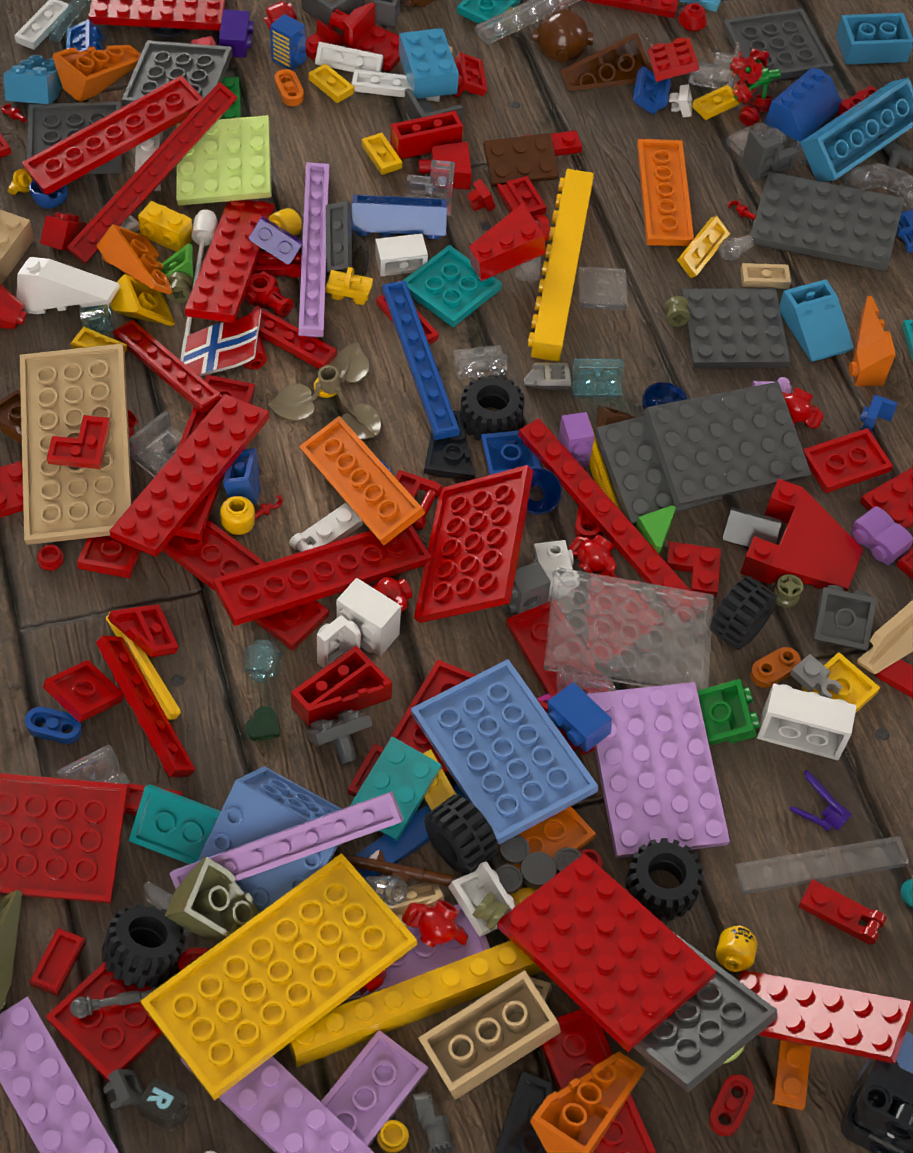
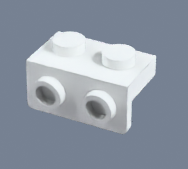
[317,615,361,668]
[448,861,515,937]

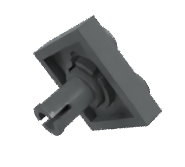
[304,709,373,764]

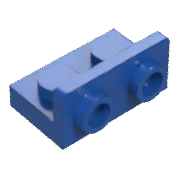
[66,19,103,51]

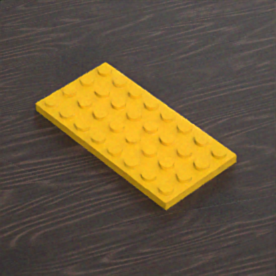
[140,853,417,1101]

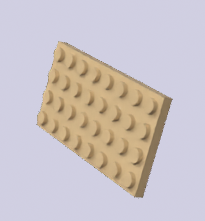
[20,343,132,545]

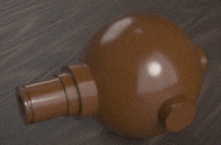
[532,0,593,63]

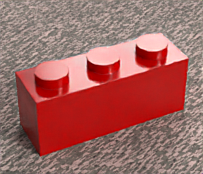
[390,110,463,159]

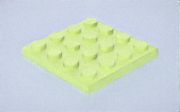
[177,115,272,206]

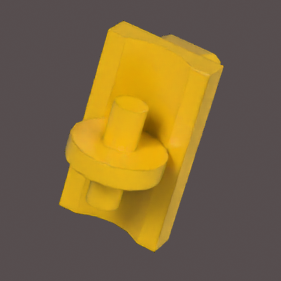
[325,267,373,305]

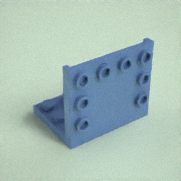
[198,766,342,912]

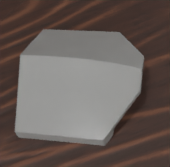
[524,363,571,390]

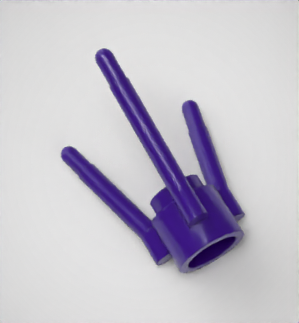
[790,770,852,832]

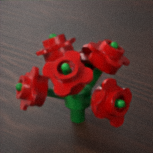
[730,49,782,112]

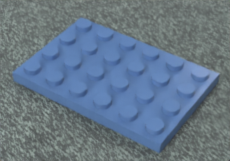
[411,659,598,845]

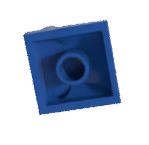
[481,430,541,482]

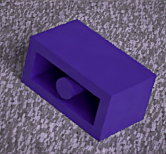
[219,9,254,58]

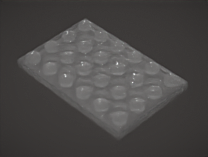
[544,567,714,691]

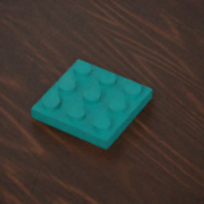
[403,245,502,327]

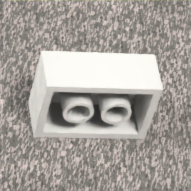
[757,683,857,760]

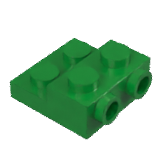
[697,679,761,746]

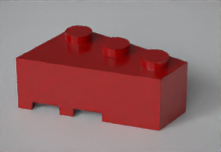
[469,203,546,281]
[291,645,392,727]

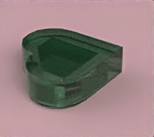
[245,706,280,741]

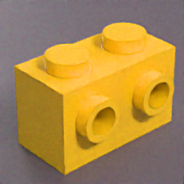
[138,201,193,252]

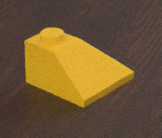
[110,274,175,327]

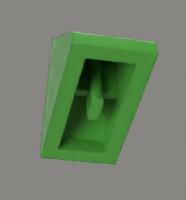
[161,243,195,287]
[636,506,676,555]

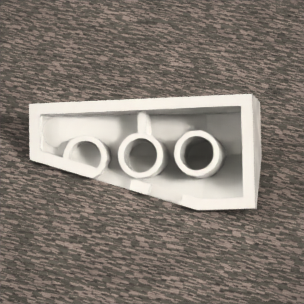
[16,257,121,314]

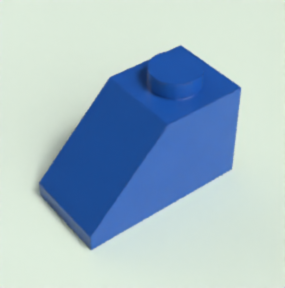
[223,448,260,505]

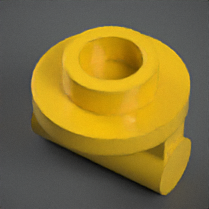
[8,169,33,195]

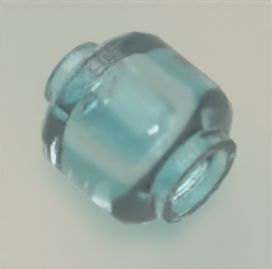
[243,640,281,682]

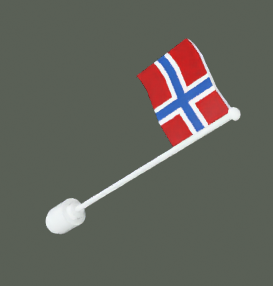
[180,210,262,377]

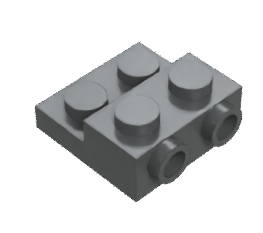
[813,585,877,652]

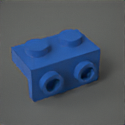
[633,66,671,114]

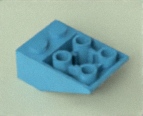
[3,55,62,104]
[779,279,854,362]

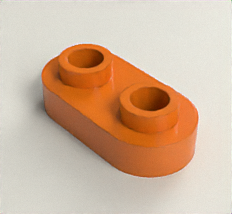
[275,69,304,106]
[750,647,801,688]

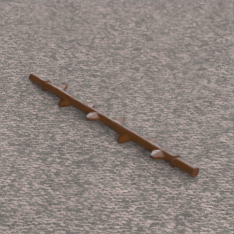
[331,850,454,887]

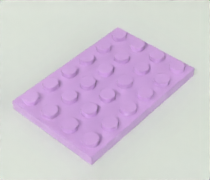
[587,682,730,859]

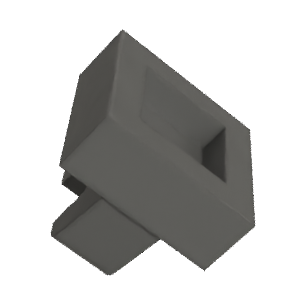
[103,1069,147,1109]

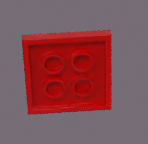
[45,962,163,1082]

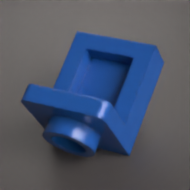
[860,395,898,432]

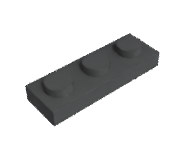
[326,201,352,274]

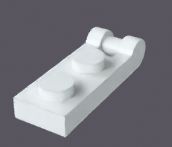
[289,503,363,552]

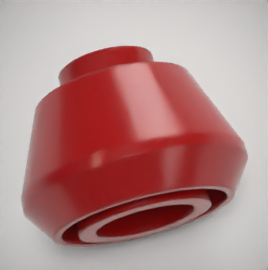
[678,3,707,32]

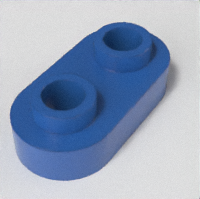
[25,707,82,744]

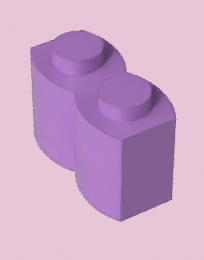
[851,506,913,566]

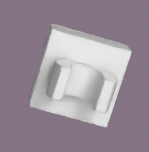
[669,84,693,117]

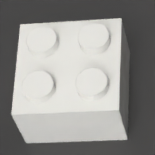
[336,578,401,657]

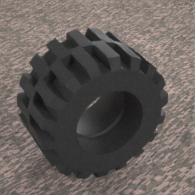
[460,375,525,441]
[710,576,778,650]
[424,794,499,875]
[625,838,704,921]
[101,904,186,989]

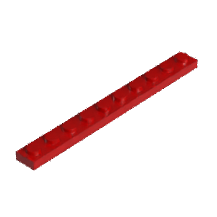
[66,82,237,265]
[518,418,705,625]

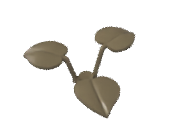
[268,341,381,440]

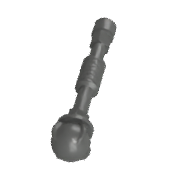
[70,986,160,1018]

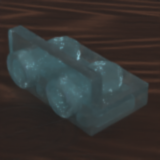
[571,359,624,397]

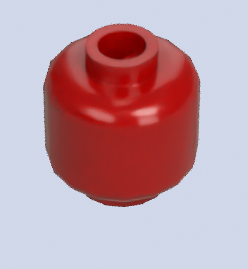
[264,1,297,30]

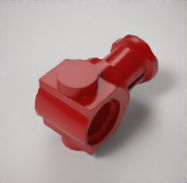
[244,271,294,318]

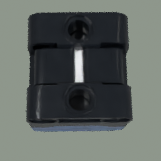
[840,1031,913,1153]

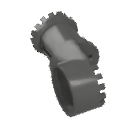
[412,1091,456,1153]

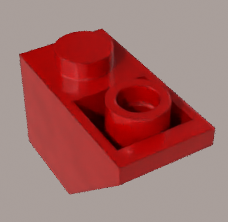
[40,212,87,250]

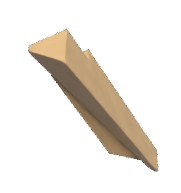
[857,600,913,674]

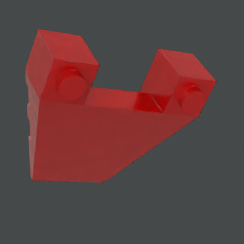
[740,478,863,591]

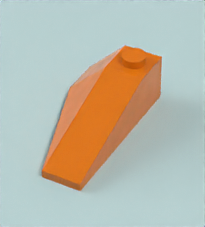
[53,45,141,102]
[97,224,172,295]
[849,296,896,386]
[530,1051,646,1153]

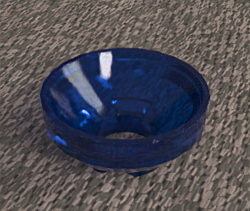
[642,382,688,410]
[526,468,562,515]

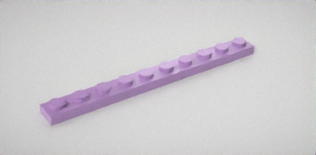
[298,162,329,337]

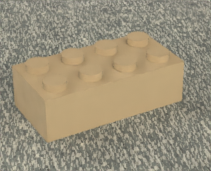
[418,970,561,1100]

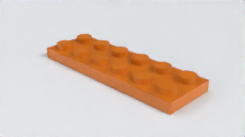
[637,139,694,246]
[299,416,425,546]

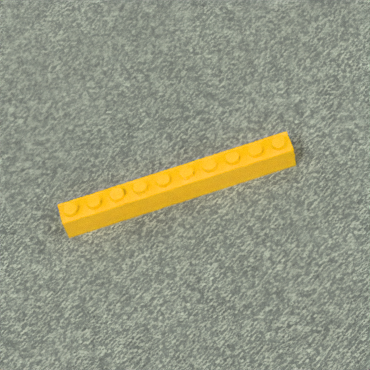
[528,169,594,362]
[288,940,543,1067]

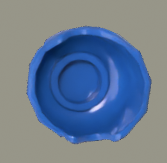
[29,180,68,209]

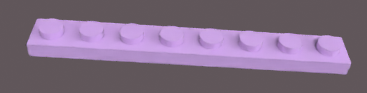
[170,791,404,889]

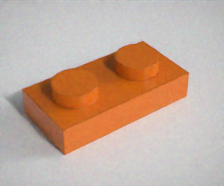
[772,1040,811,1110]

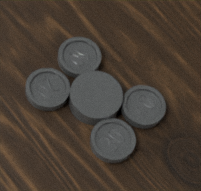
[495,835,581,894]

